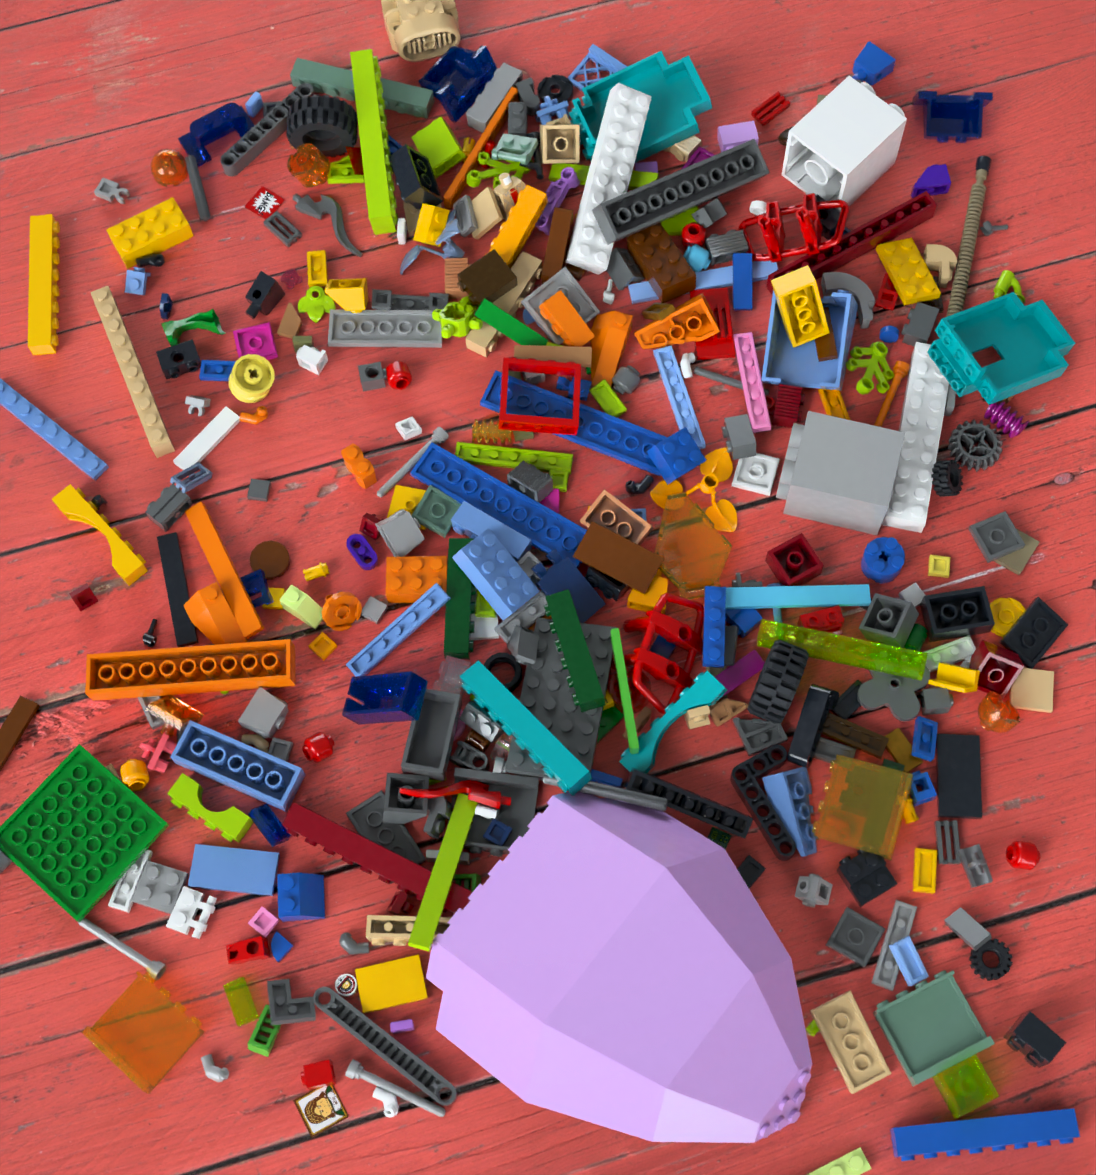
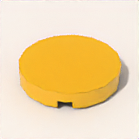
[990,597,1025,637]

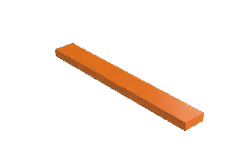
[443,87,518,210]
[185,501,265,639]

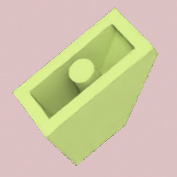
[279,585,323,629]

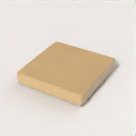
[471,187,503,240]
[1009,668,1054,713]

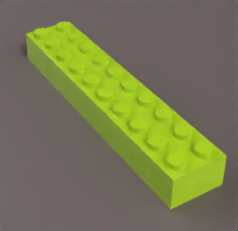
[350,49,398,235]

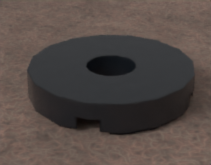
[537,75,573,105]

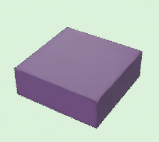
[390,1019,415,1034]

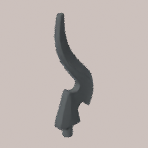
[292,194,363,258]

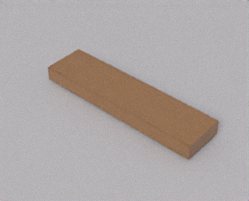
[514,345,592,367]

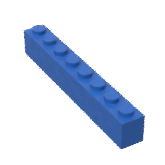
[890,1108,1080,1161]

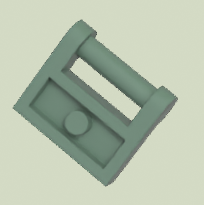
[491,133,538,165]

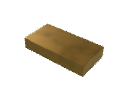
[642,302,676,321]
[885,728,923,774]

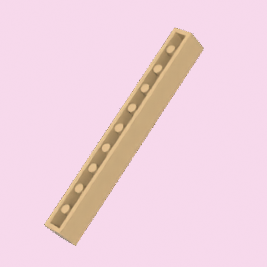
[90,286,175,458]

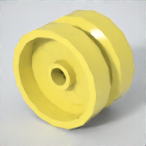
[229,354,275,403]

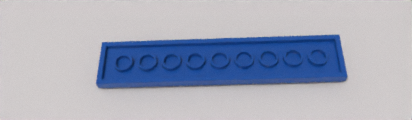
[480,370,667,476]
[410,443,587,569]

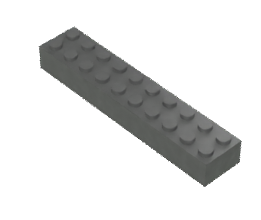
[592,138,770,245]

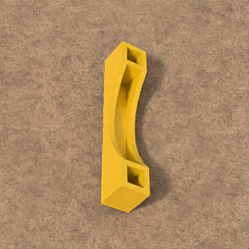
[52,484,148,586]

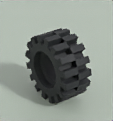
[931,460,963,497]
[969,939,1013,981]

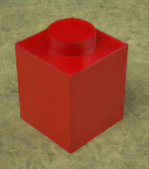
[301,1059,336,1090]

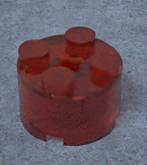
[609,667,651,714]

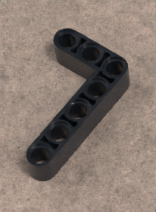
[730,745,796,861]

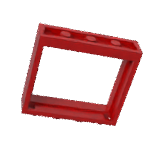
[498,357,581,436]

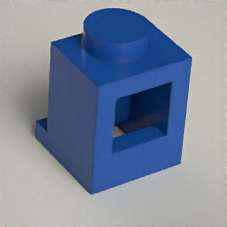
[905,771,937,807]

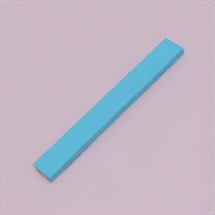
[725,584,871,609]

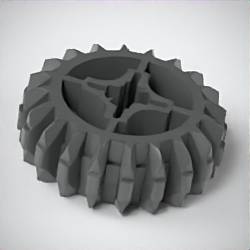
[948,420,1003,472]

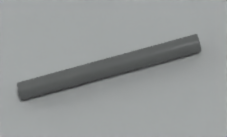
[694,366,769,395]

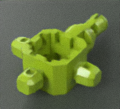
[432,296,483,339]

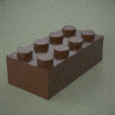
[627,223,696,303]

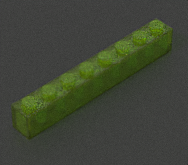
[757,619,928,681]

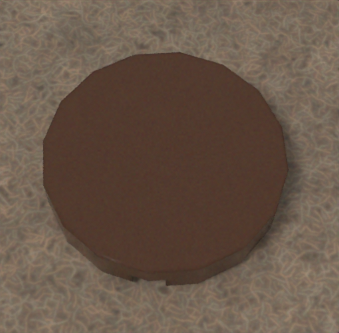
[249,541,290,580]

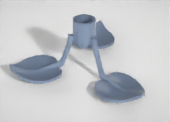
[400,209,465,276]

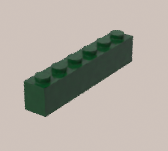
[444,538,476,659]
[543,589,606,713]

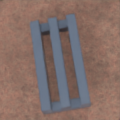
[170,462,213,493]

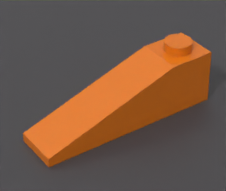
[634,293,720,350]
[591,311,633,387]
[183,582,247,645]

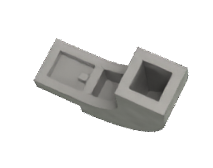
[821,272,875,329]

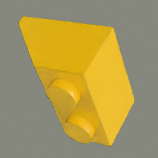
[325,278,369,313]

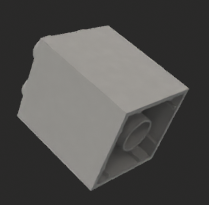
[776,411,905,535]

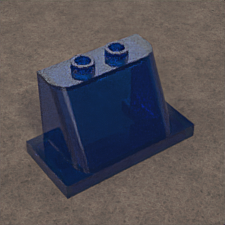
[418,45,497,122]
[912,91,993,143]
[178,103,255,167]

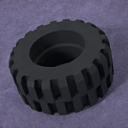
[286,95,358,158]
[747,640,809,724]

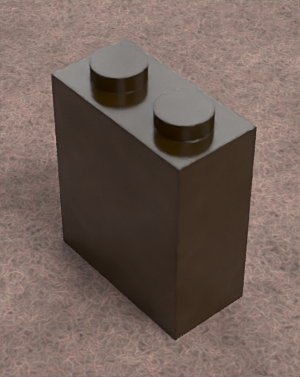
[457,249,518,307]

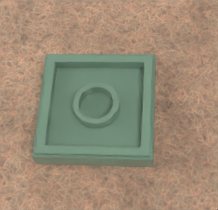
[411,485,462,538]

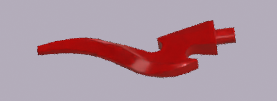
[399,780,511,809]

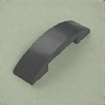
[371,289,448,310]

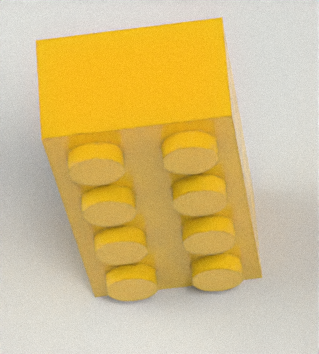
[106,197,194,269]
[771,265,830,348]

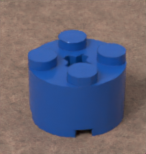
[861,537,905,584]

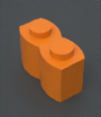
[341,443,377,489]

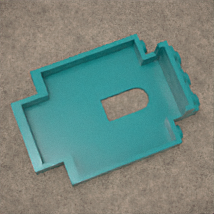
[569,51,712,163]
[927,292,1075,405]

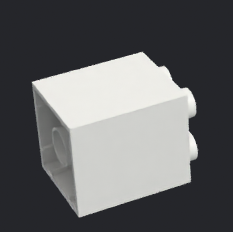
[782,76,907,212]

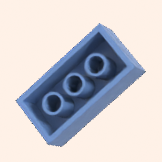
[452,528,540,621]

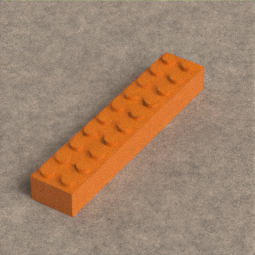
[85,639,296,701]

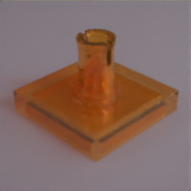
[146,695,204,737]

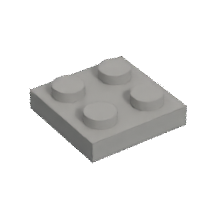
[132,860,189,914]

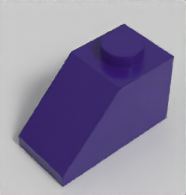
[911,164,951,198]

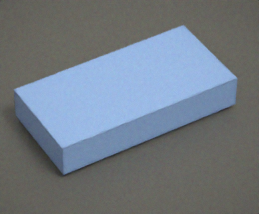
[889,936,929,986]

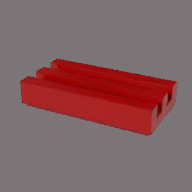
[751,91,791,126]
[709,302,733,341]

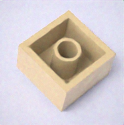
[540,124,580,164]

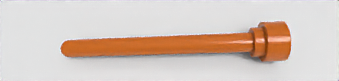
[874,361,910,427]

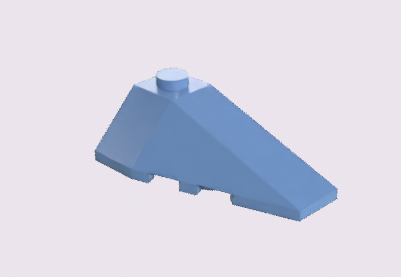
[762,767,817,857]

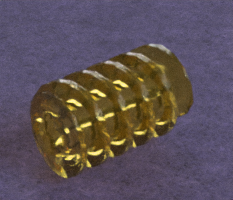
[472,419,512,444]

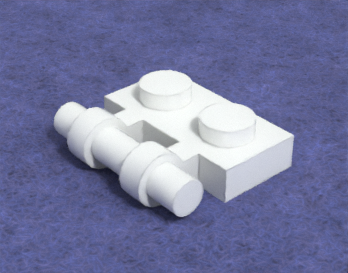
[166,886,217,939]

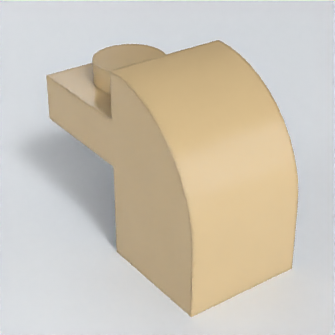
[923,244,957,288]
[684,705,710,729]

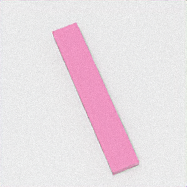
[733,332,771,432]

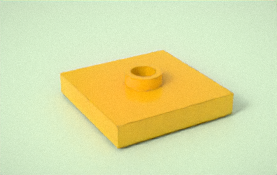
[387,485,426,530]

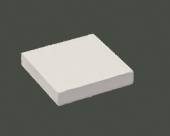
[732,453,780,496]

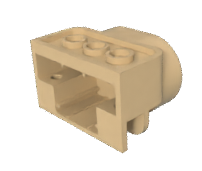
[381,0,461,62]

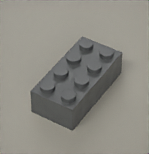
[401,688,462,781]

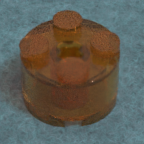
[287,143,330,188]

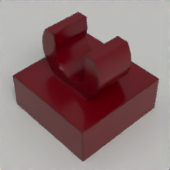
[359,513,384,540]
[69,583,98,611]
[386,891,414,915]

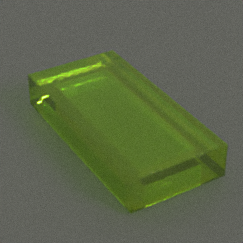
[223,977,259,1027]

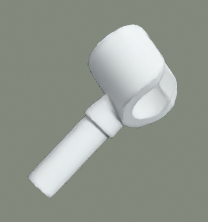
[603,279,615,305]

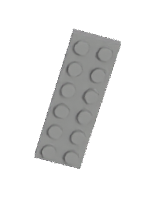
[328,310,443,348]

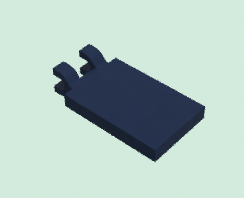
[531,549,606,623]

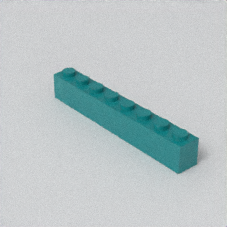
[460,660,592,796]

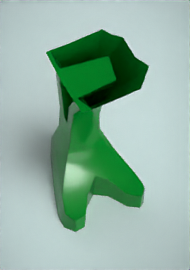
[161,309,226,346]

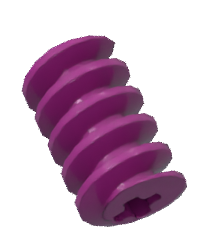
[984,401,1029,438]

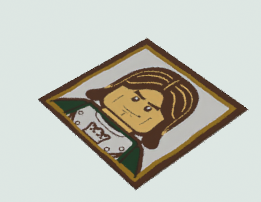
[293,1085,349,1138]

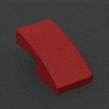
[875,273,898,311]

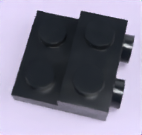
[585,567,629,601]
[836,845,897,907]

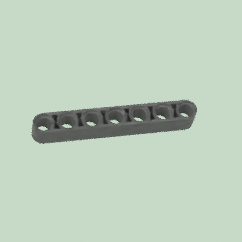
[220,83,314,177]

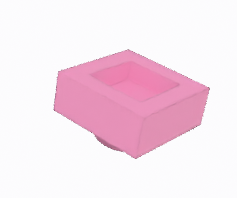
[248,907,279,938]

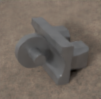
[958,844,993,888]

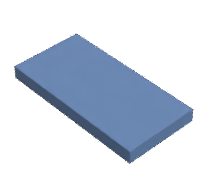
[188,844,280,896]

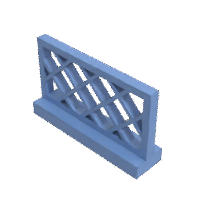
[567,44,627,92]

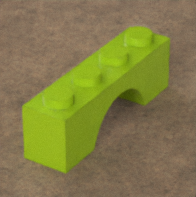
[167,773,254,843]

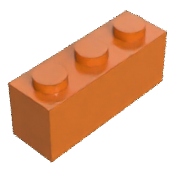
[539,290,595,347]

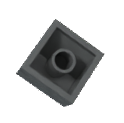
[383,773,429,824]

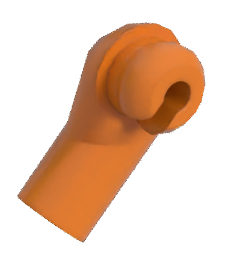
[240,406,268,425]

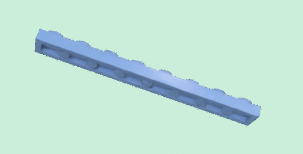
[0,379,109,481]

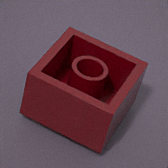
[765,533,824,586]

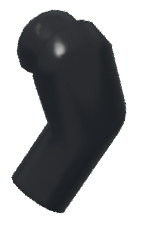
[136,254,165,268]
[625,475,654,495]

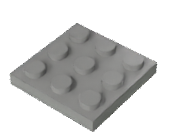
[521,267,600,345]

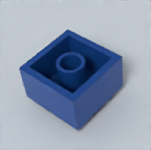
[647,427,707,485]

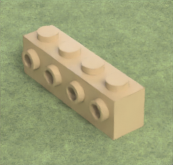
[366,915,452,946]

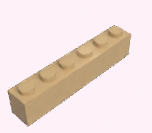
[465,251,543,357]

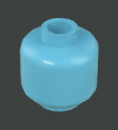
[683,244,711,272]

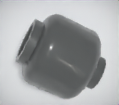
[612,365,641,395]

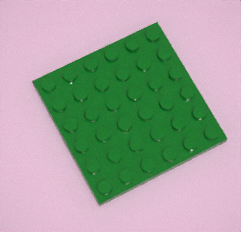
[0,744,169,922]

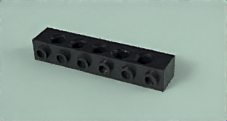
[624,767,753,839]

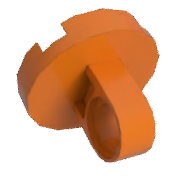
[322,591,362,631]

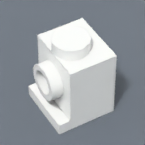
[296,345,328,375]

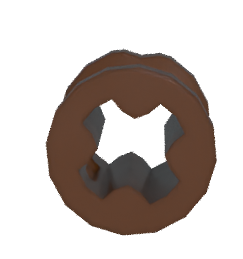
[464,729,491,753]

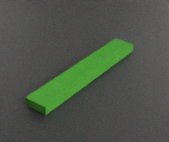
[610,628,639,754]

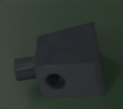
[245,271,285,319]

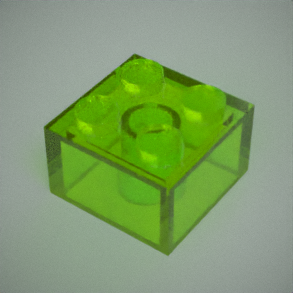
[932,1054,999,1119]

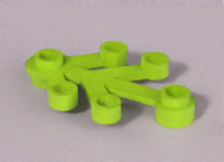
[466,152,533,189]
[845,341,894,395]

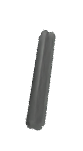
[185,155,211,221]

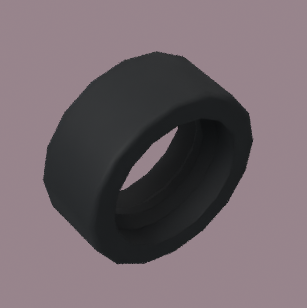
[484,653,522,692]

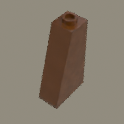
[541,207,573,284]

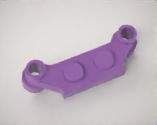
[535,167,580,235]

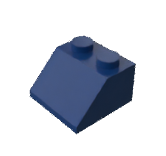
[277,872,325,922]

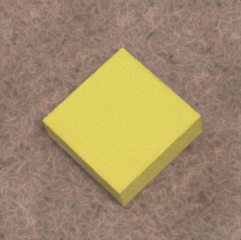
[928,555,950,578]

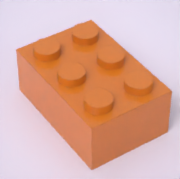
[386,556,448,603]

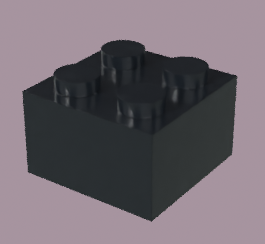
[1004,1011,1067,1068]

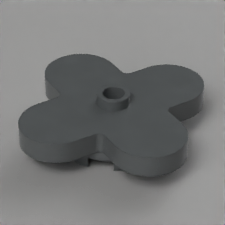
[857,650,930,722]

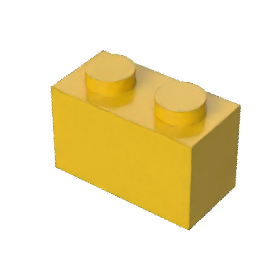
[413,203,450,247]

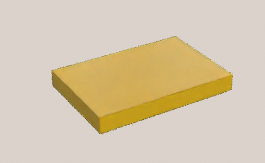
[355,954,428,1014]

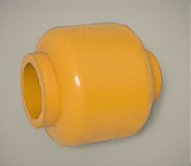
[120,759,150,791]

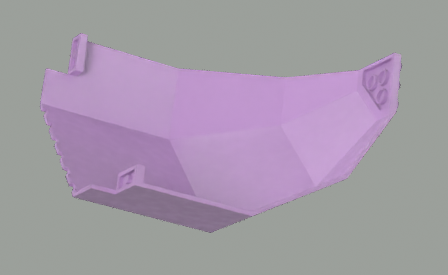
[426,791,812,1143]

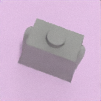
[375,509,425,557]
[238,687,289,739]

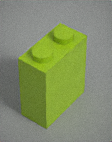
[411,117,466,178]

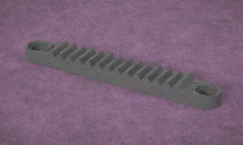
[313,987,457,1106]

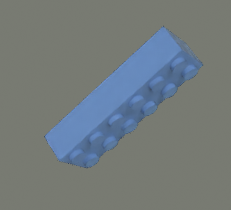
[170,720,305,812]

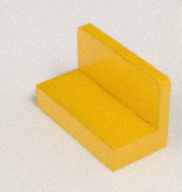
[928,662,980,693]

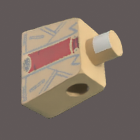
[493,172,526,221]

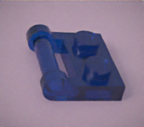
[240,569,273,608]

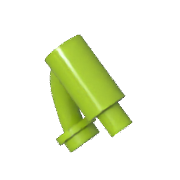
[993,270,1026,303]

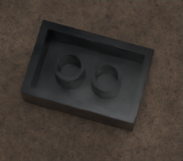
[389,144,443,210]
[920,586,995,642]

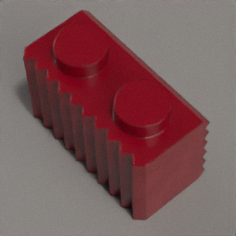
[772,383,805,428]

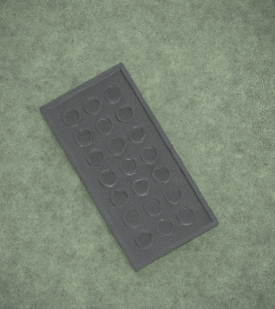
[505,618,617,777]

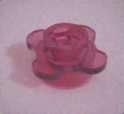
[280,269,303,289]

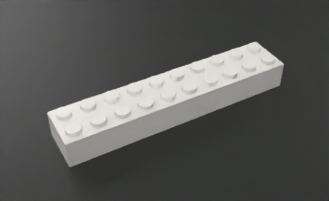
[565,83,652,275]
[882,342,949,533]

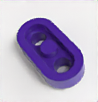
[346,534,378,570]

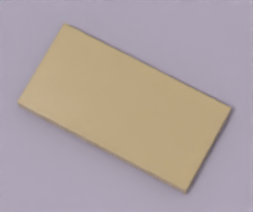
[810,991,891,1094]

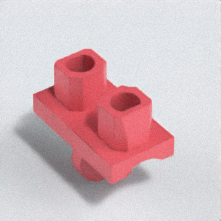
[139,733,177,773]

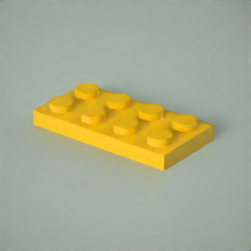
[876,238,941,306]

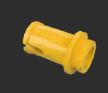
[462,137,475,162]
[303,562,330,582]
[897,796,919,824]

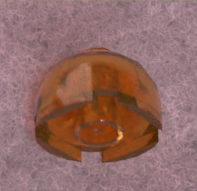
[150,149,188,187]
[977,691,1020,733]

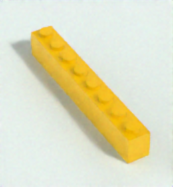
[28,214,60,355]

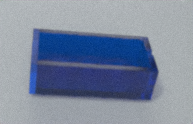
[342,671,428,725]

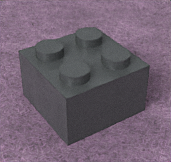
[859,593,919,649]

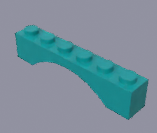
[619,671,728,773]

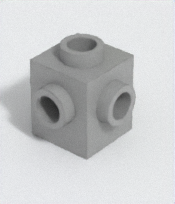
[795,874,833,907]

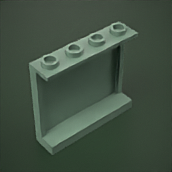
[873,970,995,1087]

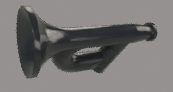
[519,132,544,180]

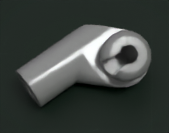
[201,1054,229,1082]

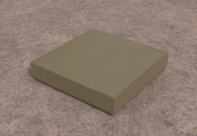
[994,529,1040,575]

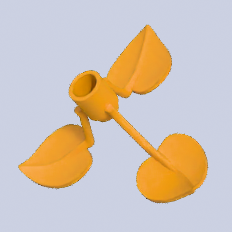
[650,447,737,532]

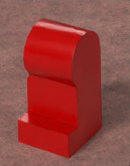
[226,936,271,965]

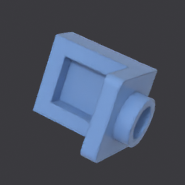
[125,267,151,295]

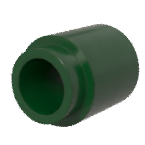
[902,623,928,655]

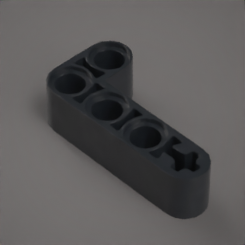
[787,684,839,768]

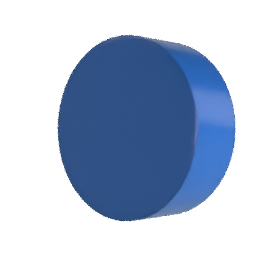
[879,326,899,343]

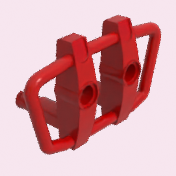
[738,193,849,263]
[611,593,704,715]

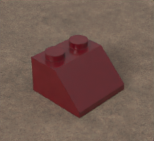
[969,640,1024,699]

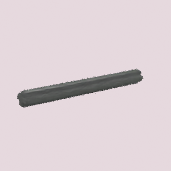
[543,773,668,811]

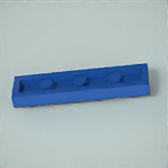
[702,586,726,668]

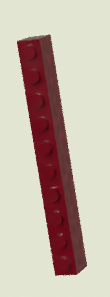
[766,191,937,296]
[282,802,472,913]

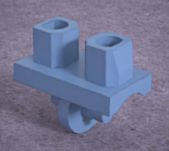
[535,96,569,125]

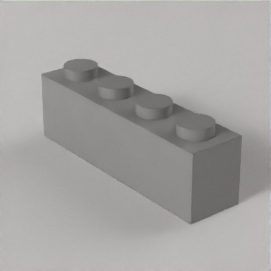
[466,63,523,133]

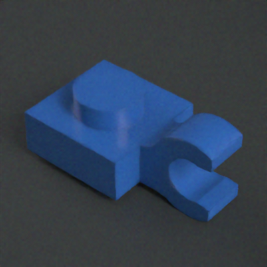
[556,376,592,402]

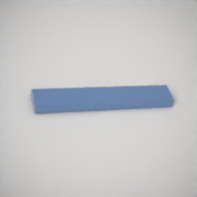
[346,583,451,680]

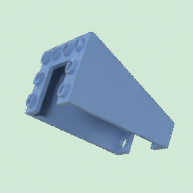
[761,290,858,391]

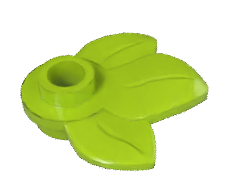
[298,286,336,323]

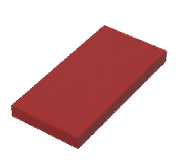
[689,288,735,360]

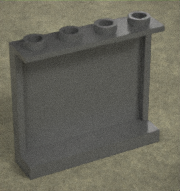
[447,767,539,857]

